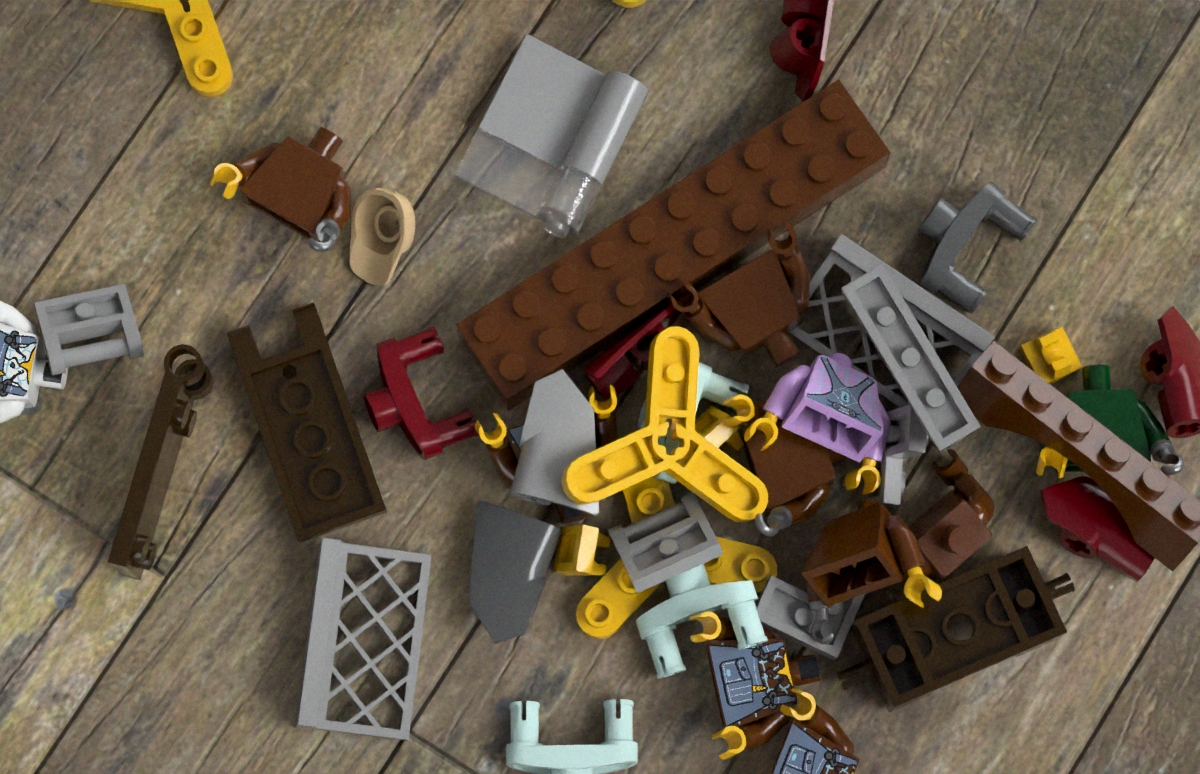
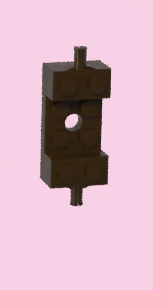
[836,546,1075,713]

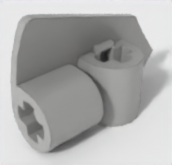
[510,369,599,516]

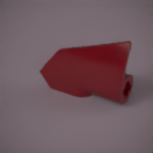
[770,0,834,102]
[583,295,686,402]
[1140,306,1200,438]
[1040,476,1155,582]

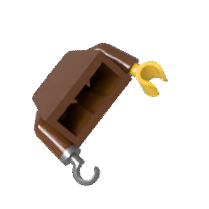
[209,127,351,252]
[723,394,848,536]
[801,500,942,644]

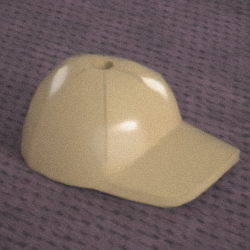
[349,188,416,286]

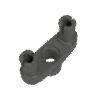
[918,182,1037,314]

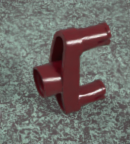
[363,326,478,460]

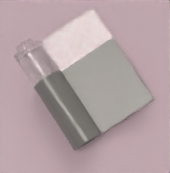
[454,34,649,238]

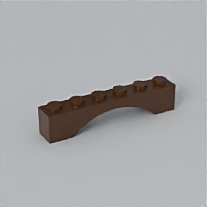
[957,341,1200,572]

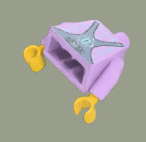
[744,353,891,495]

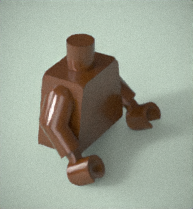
[667,222,810,367]
[901,449,995,583]

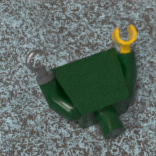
[1036,364,1185,478]

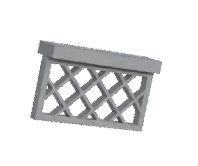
[788,234,995,408]
[841,264,981,452]
[294,538,432,741]

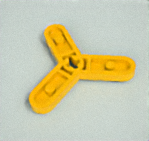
[88,0,233,97]
[561,326,768,522]
[576,475,777,639]

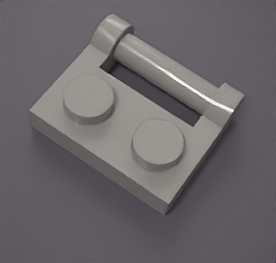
[34,284,144,376]
[608,492,723,593]

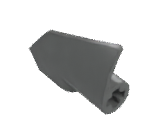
[469,501,562,644]

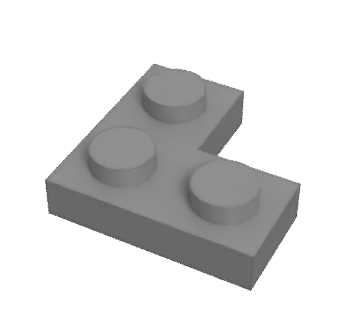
[862,404,930,508]
[756,575,865,660]

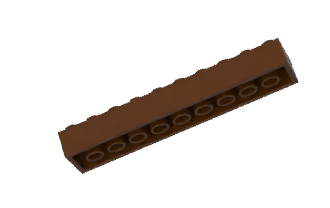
[456,79,891,411]

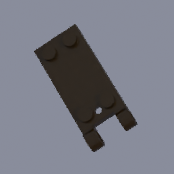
[227,302,387,543]
[108,344,214,580]

